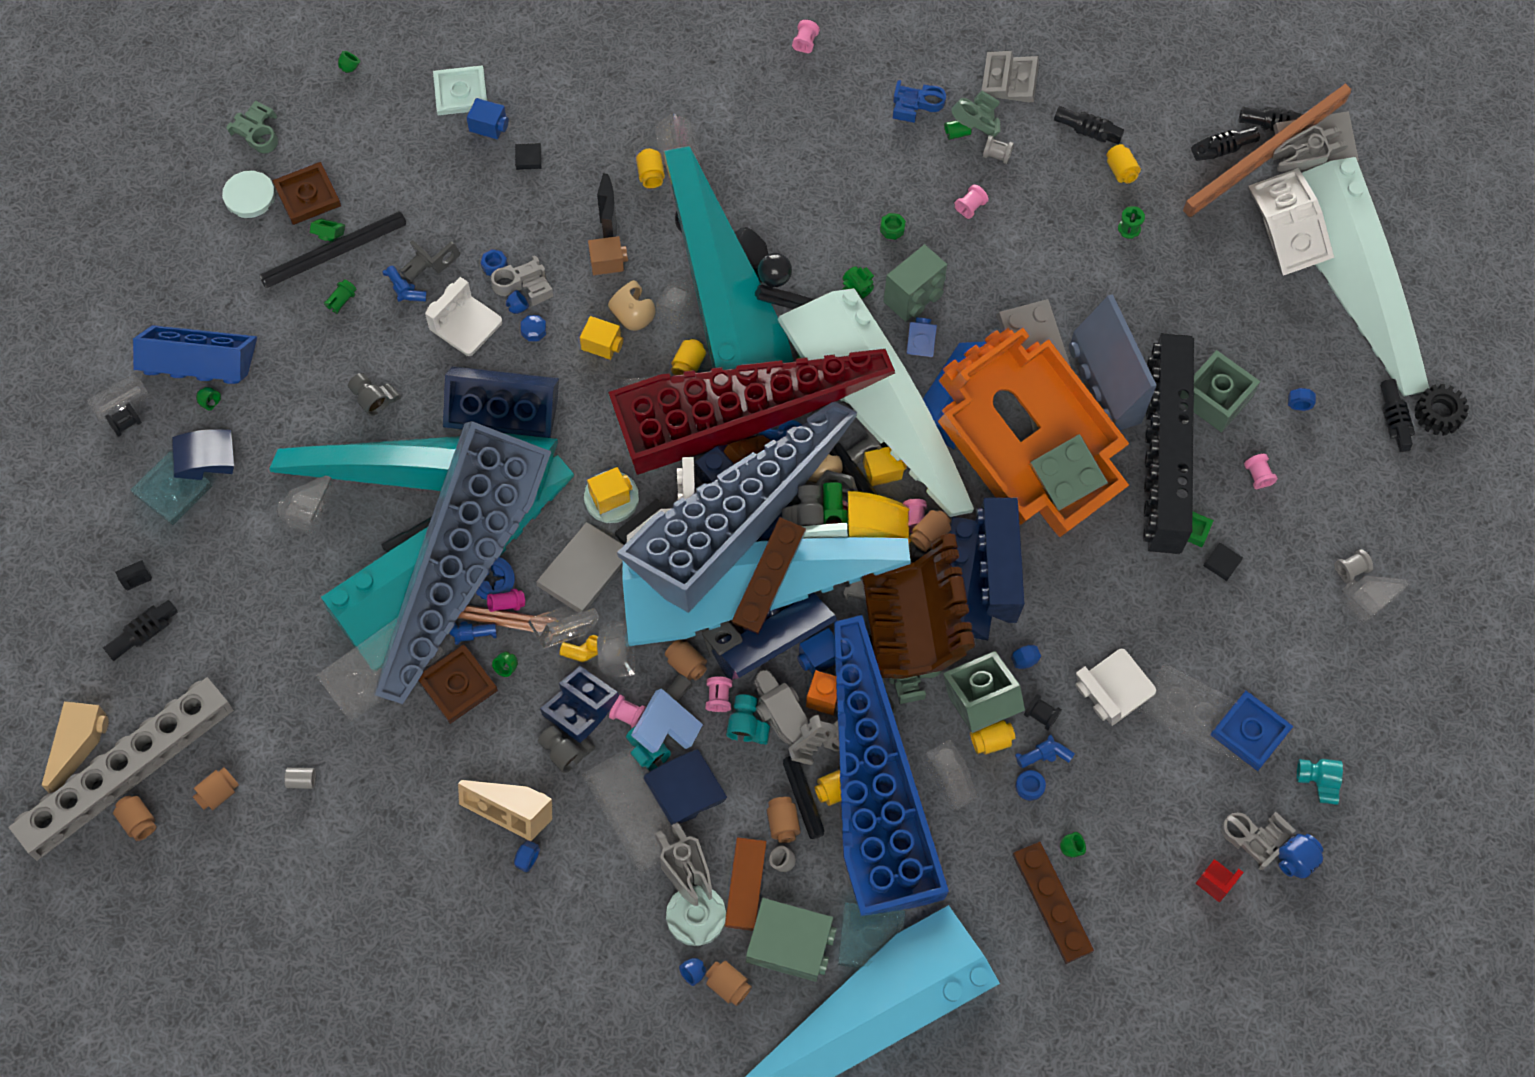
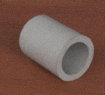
[285,767,316,789]

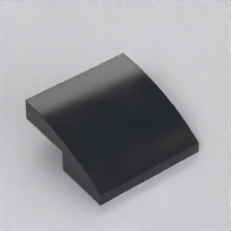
[597,173,617,238]

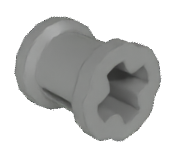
[983,135,1014,164]
[1335,549,1373,583]

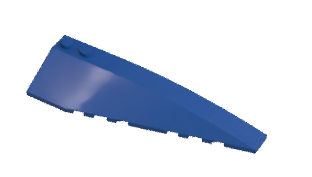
[834,615,949,916]

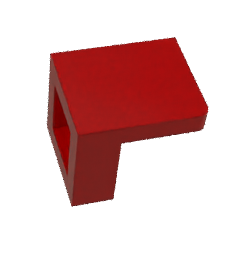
[1195,859,1244,903]

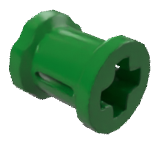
[1118,206,1145,239]

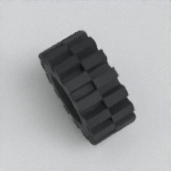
[1414,384,1469,436]

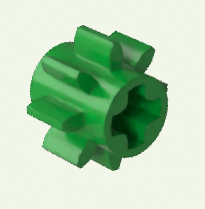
[842,266,874,299]

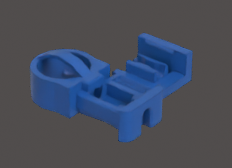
[893,80,946,123]

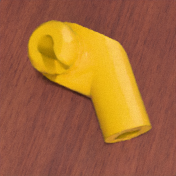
[559,635,602,662]

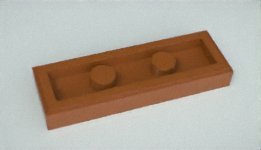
[725,837,766,931]

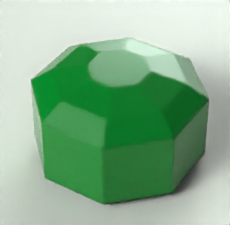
[880,213,906,240]

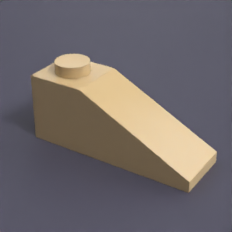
[41,701,109,793]
[458,780,552,841]

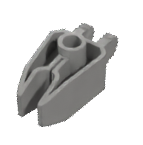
[1272,125,1349,172]
[754,670,808,746]
[655,823,712,906]

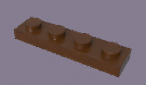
[732,517,806,635]
[1013,842,1094,964]

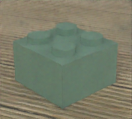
[883,244,947,322]
[1180,350,1261,433]
[1029,434,1108,511]
[943,651,1025,733]

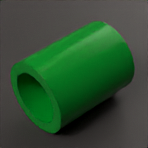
[944,120,971,140]

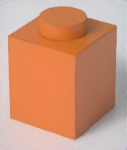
[806,670,837,716]

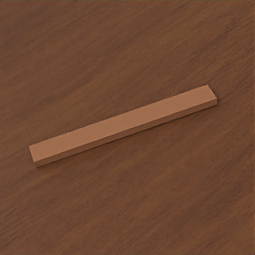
[1183,83,1351,217]

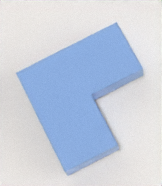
[631,688,703,753]

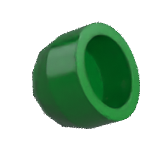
[338,51,360,73]
[196,387,221,411]
[492,651,518,677]
[1060,832,1086,858]

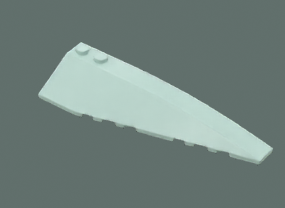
[1302,157,1429,396]
[778,288,974,517]

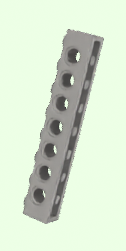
[8,677,234,861]

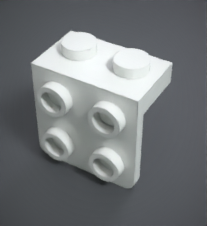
[425,277,502,356]
[1075,649,1156,726]

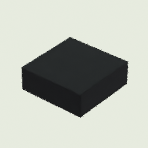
[515,143,542,170]
[1203,543,1243,581]
[115,560,152,591]

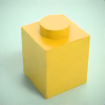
[580,316,623,360]
[863,446,907,486]
[587,467,633,514]

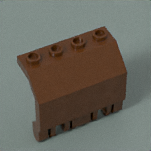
[862,534,975,679]

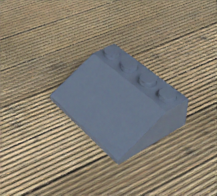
[1069,294,1156,430]

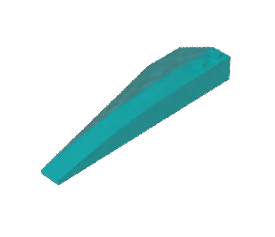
[664,146,794,370]
[269,433,558,502]
[321,455,574,673]

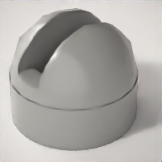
[769,846,796,872]

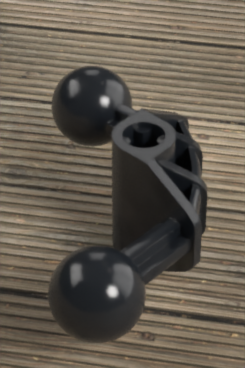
[675,211,792,287]

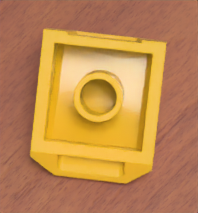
[847,491,911,543]

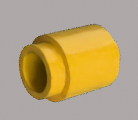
[1106,144,1141,184]
[636,148,665,189]
[671,339,706,376]
[970,720,1015,755]
[814,769,841,806]

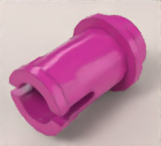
[487,588,525,612]

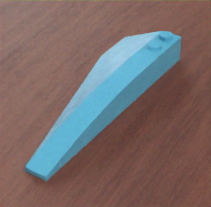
[623,537,911,646]
[745,905,1000,1077]

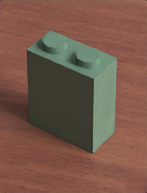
[746,898,837,982]

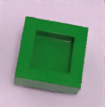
[310,218,345,241]
[1188,512,1214,547]

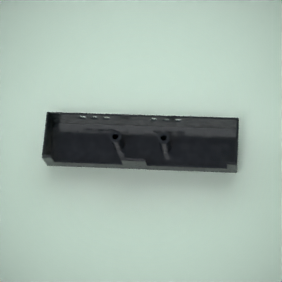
[1143,333,1194,554]

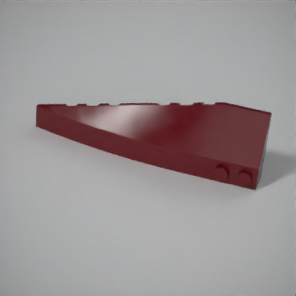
[608,348,895,475]

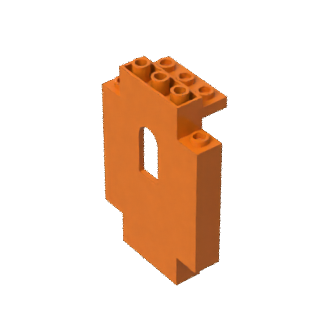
[938,328,1129,537]

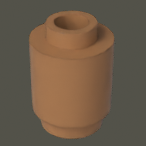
[910,510,951,552]
[665,640,707,681]
[193,767,239,811]
[113,795,157,841]
[767,797,801,843]
[705,960,752,1006]

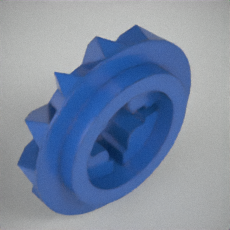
[476,557,515,600]

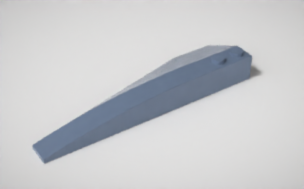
[617,402,857,613]
[374,421,551,704]

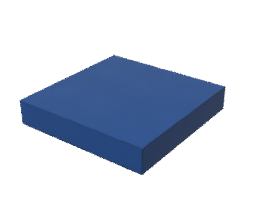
[1210,691,1293,771]

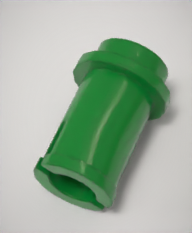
[324,279,357,314]

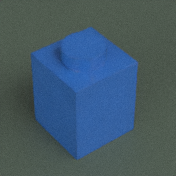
[466,98,509,139]
[797,628,836,676]

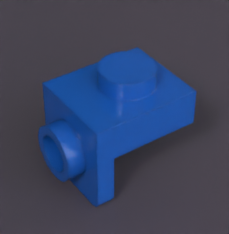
[906,317,937,357]

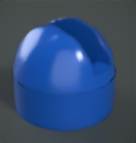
[505,290,529,314]
[679,958,706,986]

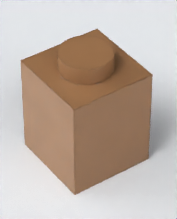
[588,236,628,275]

